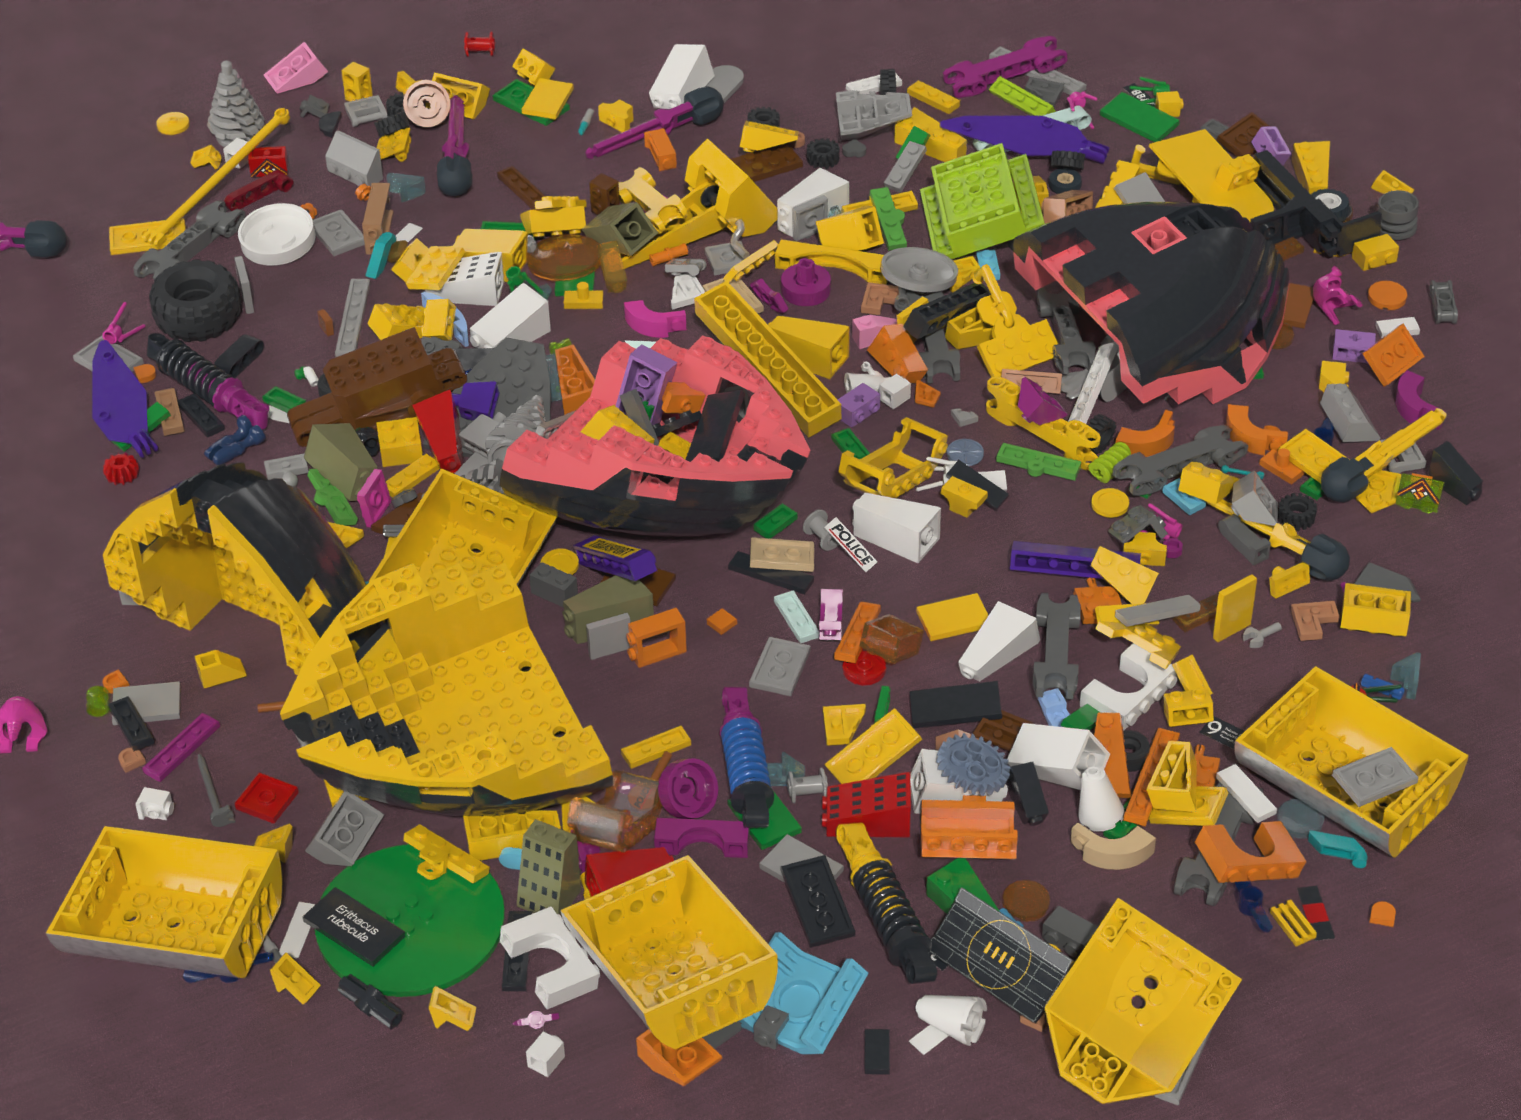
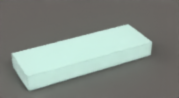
[774,590,820,643]

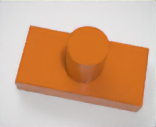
[1259,448,1305,485]

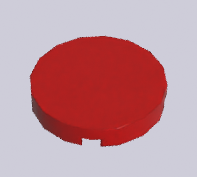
[843,649,886,686]

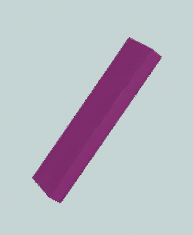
[142,713,220,782]

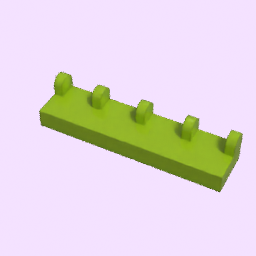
[989,76,1056,116]

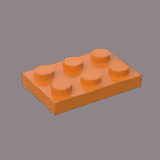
[1362,323,1425,387]

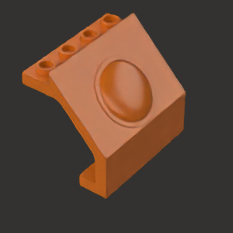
[921,800,1018,859]

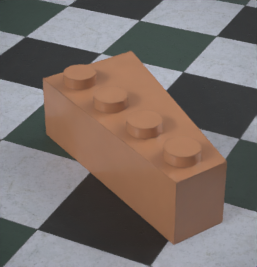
[1041,190,1093,223]

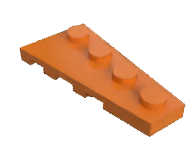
[1094,713,1132,798]

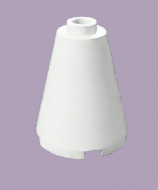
[1078,766,1125,831]
[916,995,987,1046]

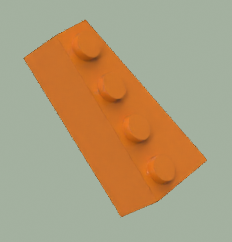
[555,344,595,415]

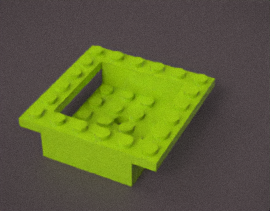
[920,143,1045,259]

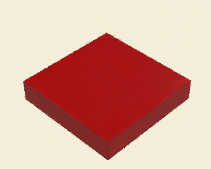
[235,773,299,824]

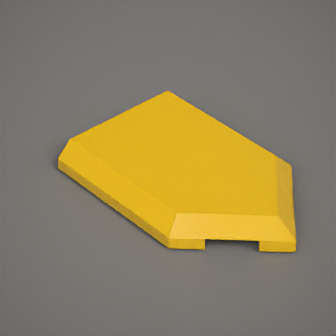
[1356,470,1402,513]

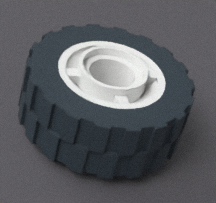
[1311,189,1349,221]

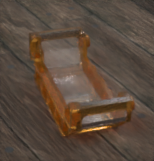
[567,770,663,853]

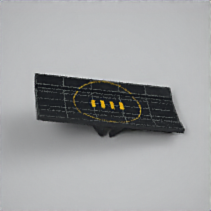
[930,887,1074,1024]

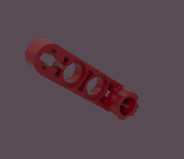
[224,170,294,211]

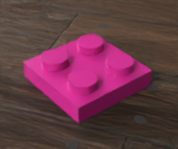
[357,469,391,528]

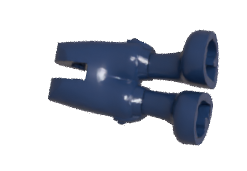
[204,415,266,465]

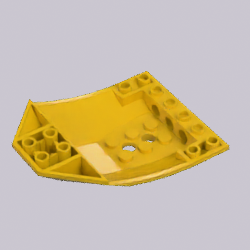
[1044,898,1242,1104]

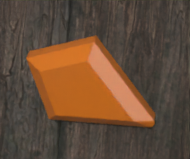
[915,380,941,408]

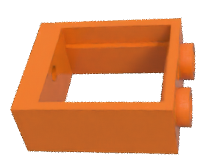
[626,607,687,668]

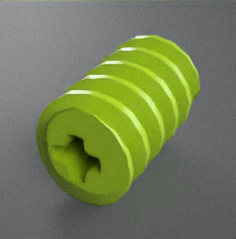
[1088,442,1131,483]

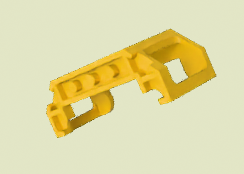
[838,417,948,498]

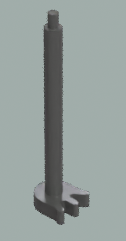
[197,754,235,827]

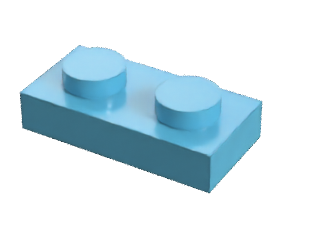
[976,250,1000,281]
[1163,478,1206,515]

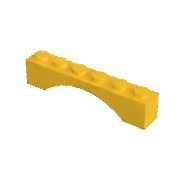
[775,239,888,285]

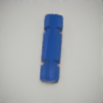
[1361,674,1405,700]

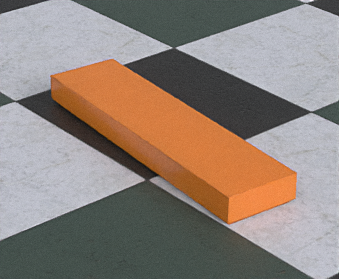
[834,602,881,663]

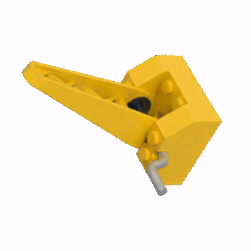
[603,138,778,273]

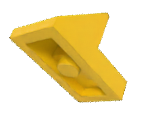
[254,823,293,863]
[270,953,321,1004]
[429,986,477,1031]

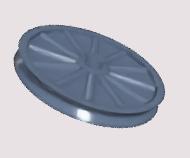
[947,439,984,466]

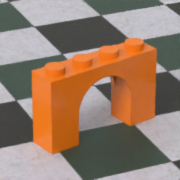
[1195,821,1306,883]

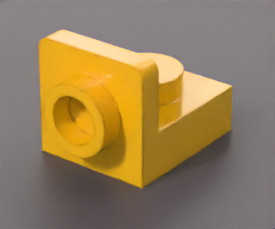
[190,145,222,169]

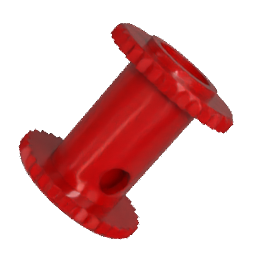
[464,32,495,57]

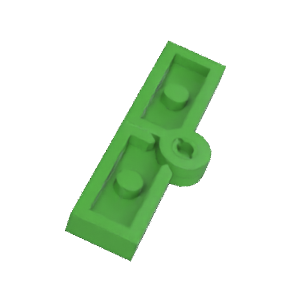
[869,187,907,251]
[996,443,1081,481]
[307,469,358,526]

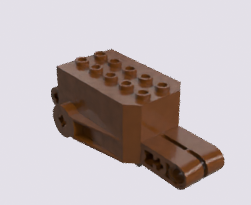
[287,327,467,447]

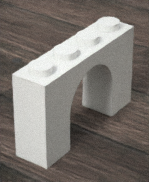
[1080,643,1177,731]
[500,906,600,1010]

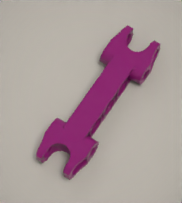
[943,36,1067,98]

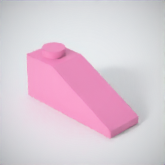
[852,315,897,349]

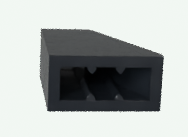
[1429,441,1483,506]
[1005,762,1049,826]

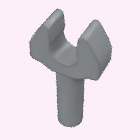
[1243,622,1282,648]

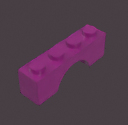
[654,818,750,858]

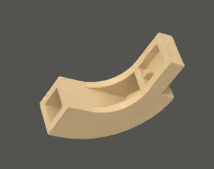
[1071,823,1156,870]

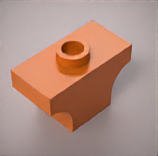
[661,382,706,413]

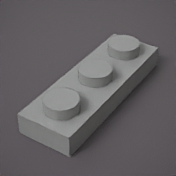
[884,141,927,193]

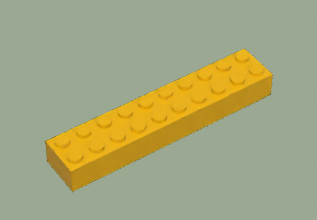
[694,280,842,438]

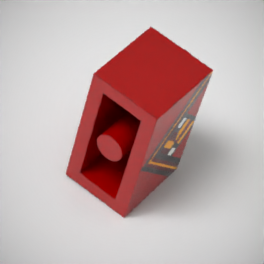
[248,146,288,177]

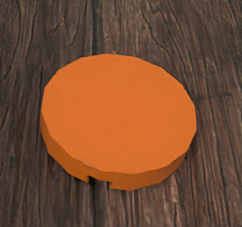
[1368,281,1407,310]

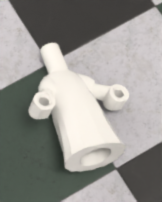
[844,361,890,393]

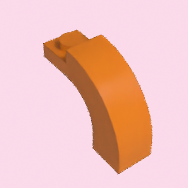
[1226,404,1288,456]
[1116,410,1175,457]

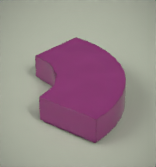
[750,278,789,313]

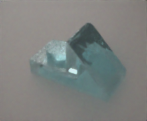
[387,173,426,202]
[1390,652,1421,699]
[767,752,805,786]

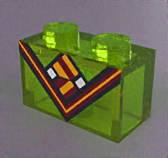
[1396,473,1444,513]

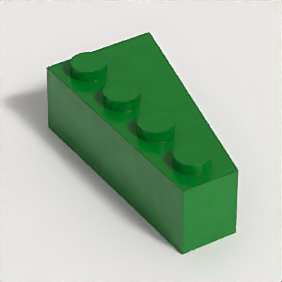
[927,858,1000,914]

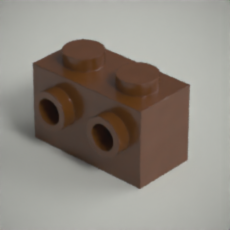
[589,173,620,215]

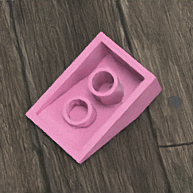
[264,42,328,94]

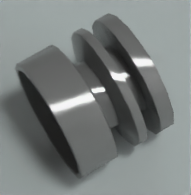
[1378,190,1419,240]

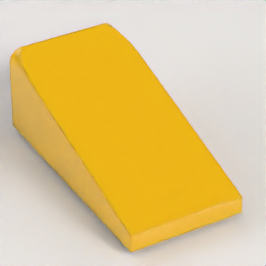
[1371,170,1414,194]

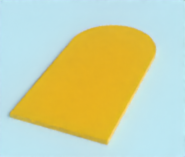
[1149,129,1274,221]

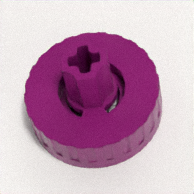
[781,258,831,306]
[658,758,718,819]

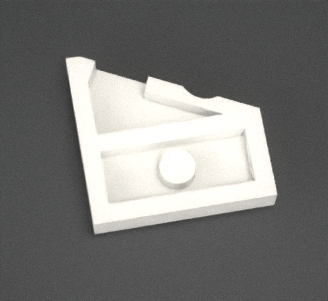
[671,273,705,310]

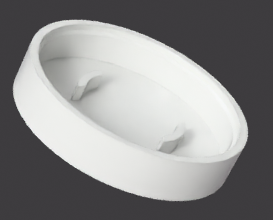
[238,203,316,265]

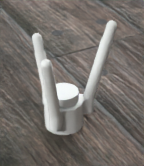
[916,457,957,491]

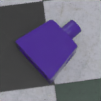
[452,381,500,421]

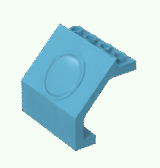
[739,932,868,1054]

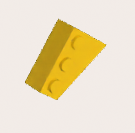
[1147,741,1197,812]

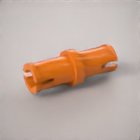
[649,243,688,267]

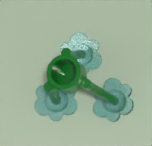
[506,266,552,299]

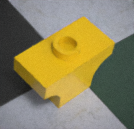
[598,99,633,132]
[941,476,988,518]
[1123,532,1167,566]

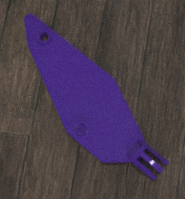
[940,116,1110,164]
[92,340,158,458]

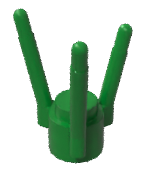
[1130,77,1170,104]

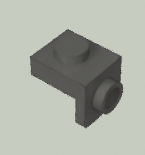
[299,94,329,118]
[754,1005,789,1049]

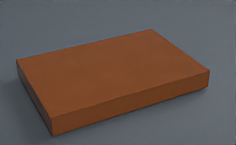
[1283,283,1314,329]

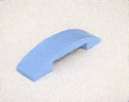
[421,292,469,347]
[1038,688,1070,727]

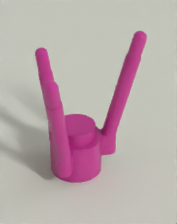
[1067,91,1098,129]
[102,302,146,344]
[1140,503,1183,540]

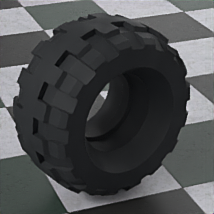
[149,260,241,342]

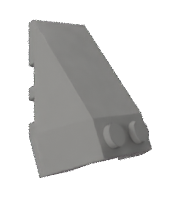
[836,90,912,140]

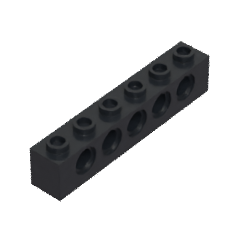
[903,283,991,339]

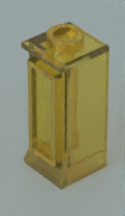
[597,241,627,293]

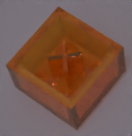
[859,614,924,664]

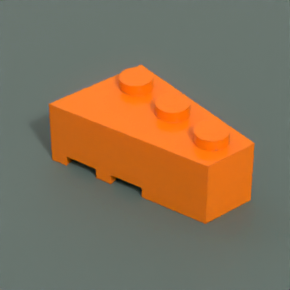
[867,324,928,383]

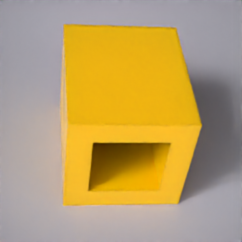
[1155,91,1183,117]

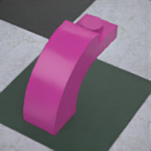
[624,300,687,338]

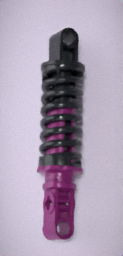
[146,333,270,429]

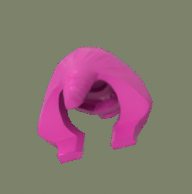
[1313,266,1363,325]
[0,696,48,753]

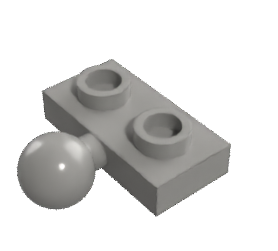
[264,454,308,487]

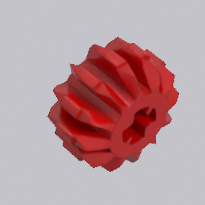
[103,452,139,486]

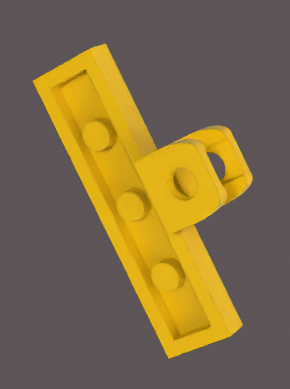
[403,824,489,883]

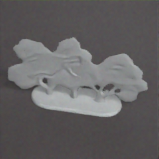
[1061,335,1127,402]

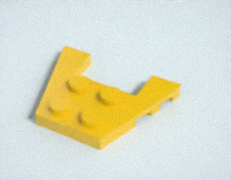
[1096,621,1181,669]

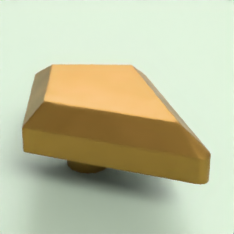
[388,240,408,263]

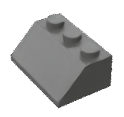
[325,130,383,186]
[1320,383,1381,442]
[1231,470,1278,526]
[305,791,384,867]

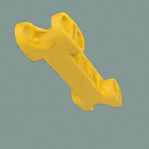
[619,167,689,234]
[986,377,1101,470]

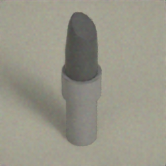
[262,935,282,964]

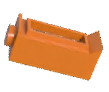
[644,128,677,171]

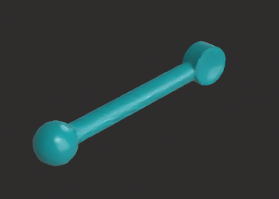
[1221,465,1264,480]

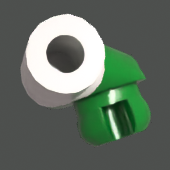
[294,366,318,387]

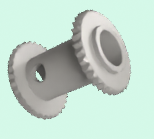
[803,510,840,551]
[787,768,828,803]

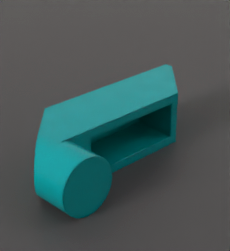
[365,232,397,279]
[1308,830,1368,868]

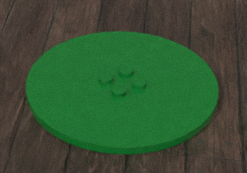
[315,844,505,997]

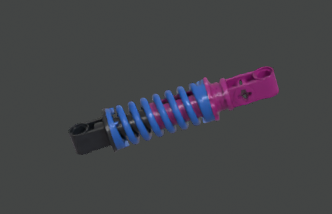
[720,687,774,828]

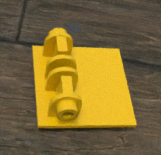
[377,127,411,162]

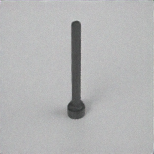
[895,286,910,311]

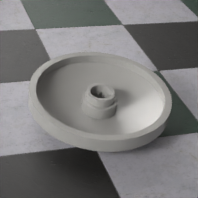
[881,247,958,292]

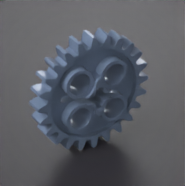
[936,733,1010,796]

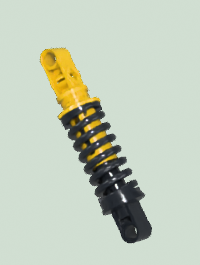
[836,823,937,984]

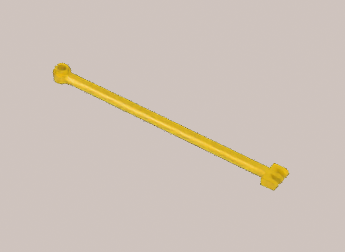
[143,108,290,246]

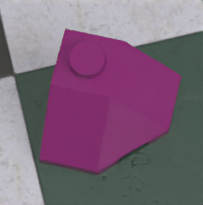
[1018,376,1068,425]

